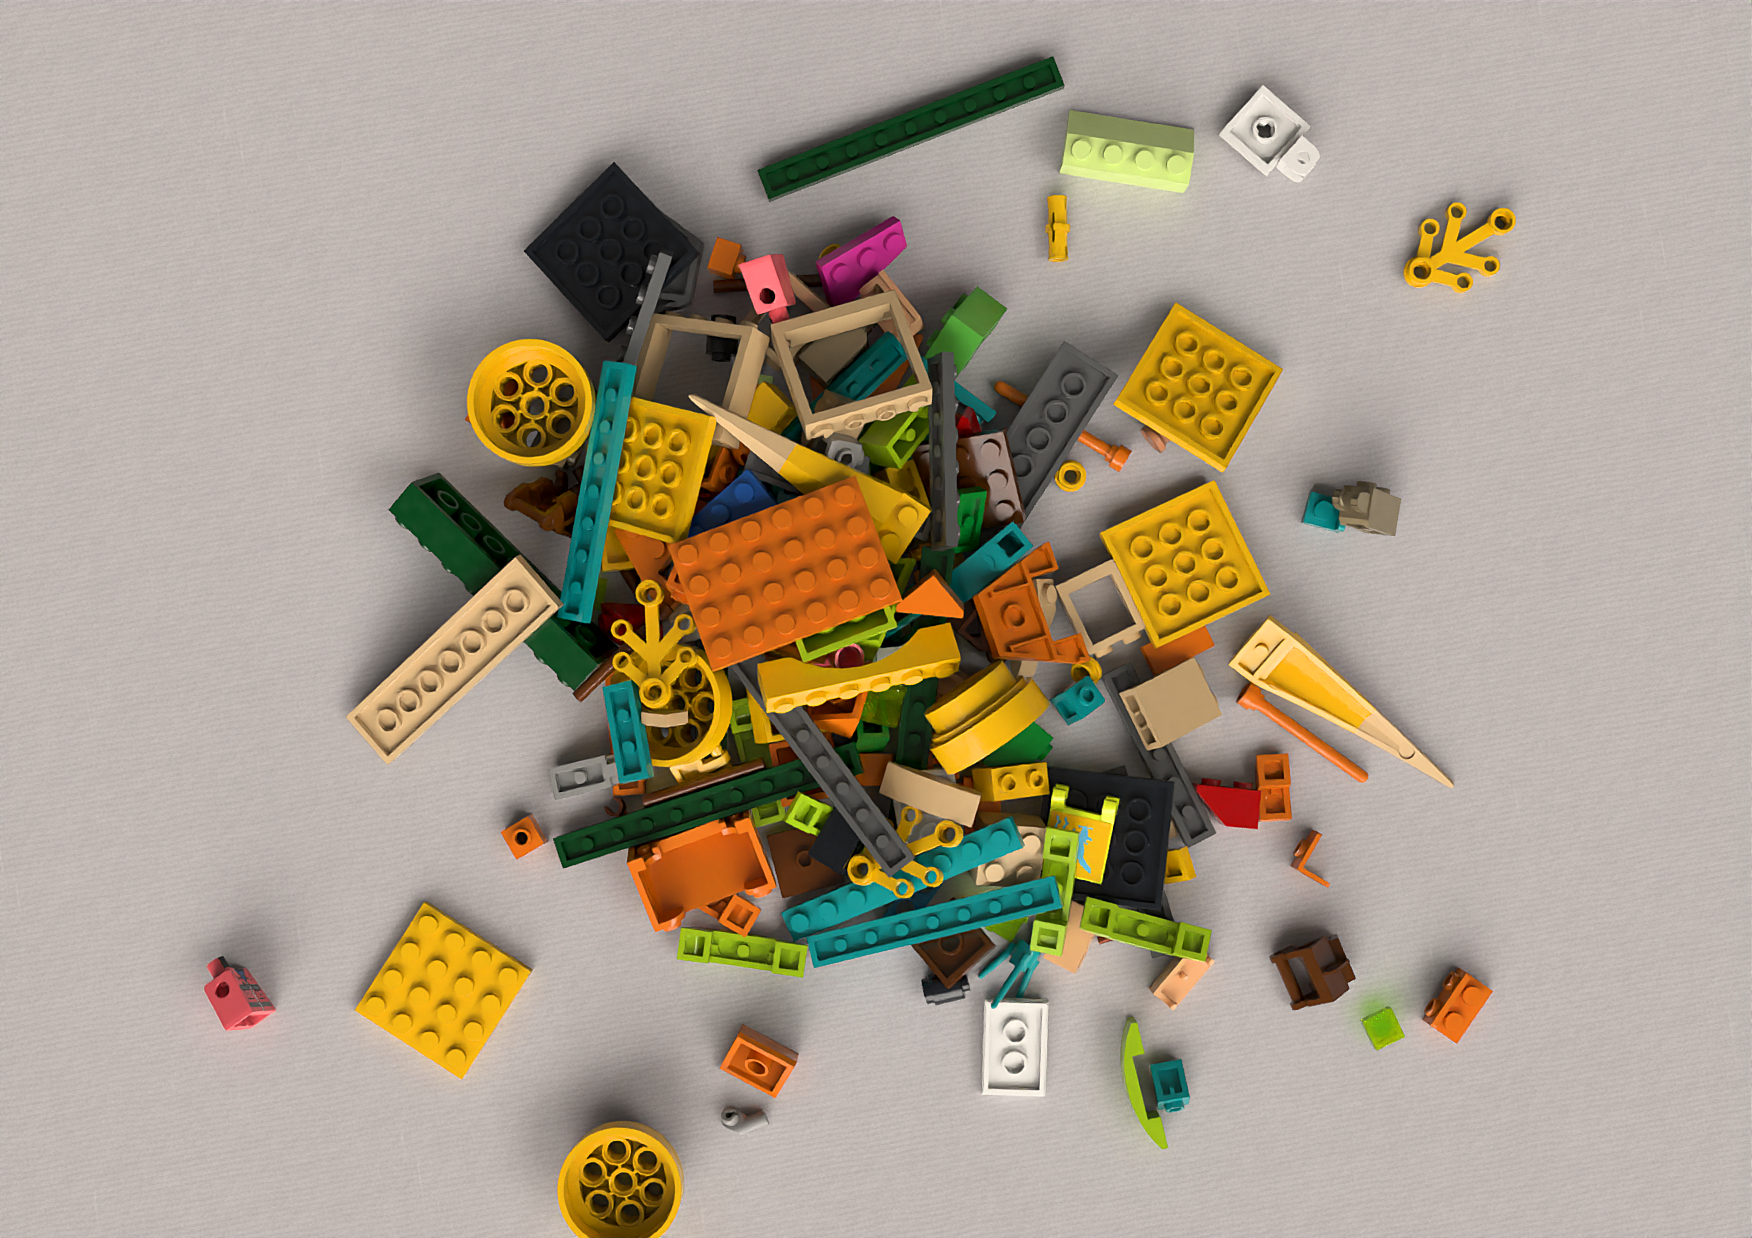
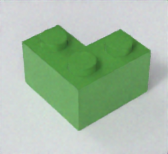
[924,286,1007,378]

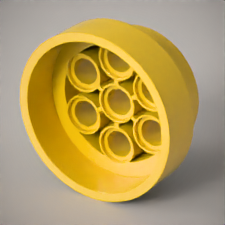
[467,339,596,467]
[609,643,733,767]
[924,660,1050,775]
[557,1121,684,1238]

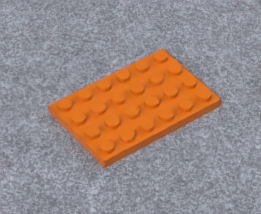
[668,475,903,672]

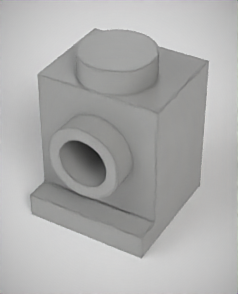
[812,432,864,469]

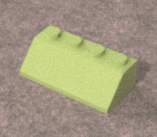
[1059,110,1194,193]

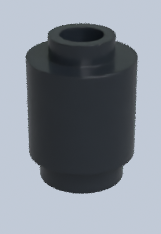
[705,314,738,362]
[921,973,970,1006]

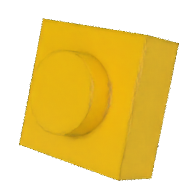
[1164,846,1196,884]

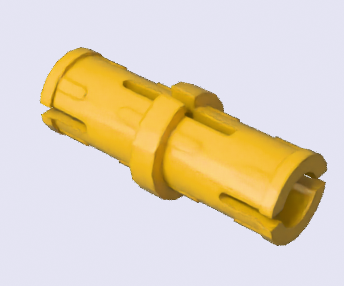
[1045,195,1070,262]

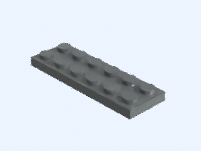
[997,341,1119,530]

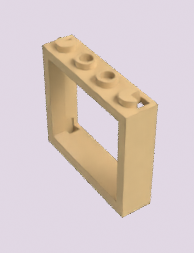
[770,289,933,440]
[631,311,770,449]

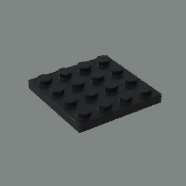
[524,162,700,343]
[1040,766,1175,911]

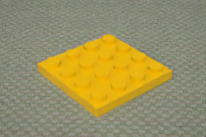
[1113,302,1284,472]
[608,397,717,544]
[1099,480,1271,649]
[355,901,533,1080]

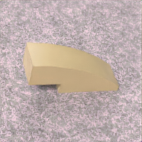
[879,761,981,828]

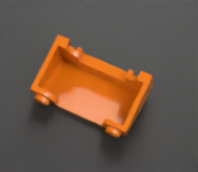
[627,809,777,932]

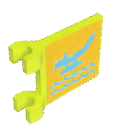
[1041,784,1120,884]

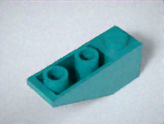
[950,522,1033,603]

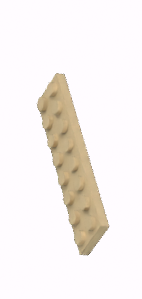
[346,555,564,765]

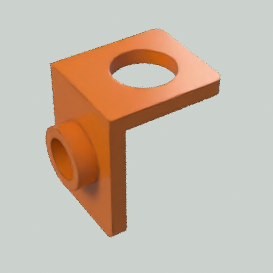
[697,447,739,501]
[1291,830,1330,888]

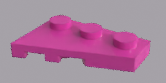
[815,216,907,307]

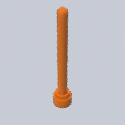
[994,381,1132,472]
[1236,682,1368,783]

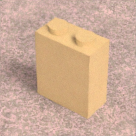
[1119,657,1222,751]

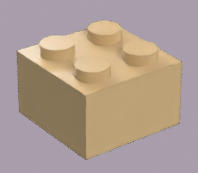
[968,811,1047,887]

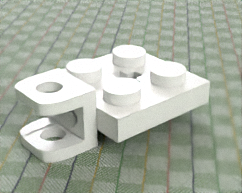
[1219,85,1320,182]

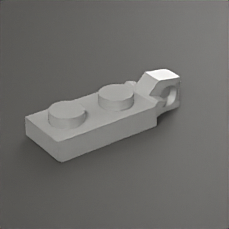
[548,754,619,800]

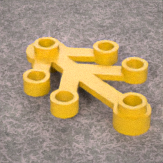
[1403,202,1516,293]
[611,580,698,709]
[847,806,963,899]

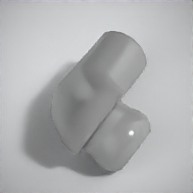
[721,1107,769,1135]

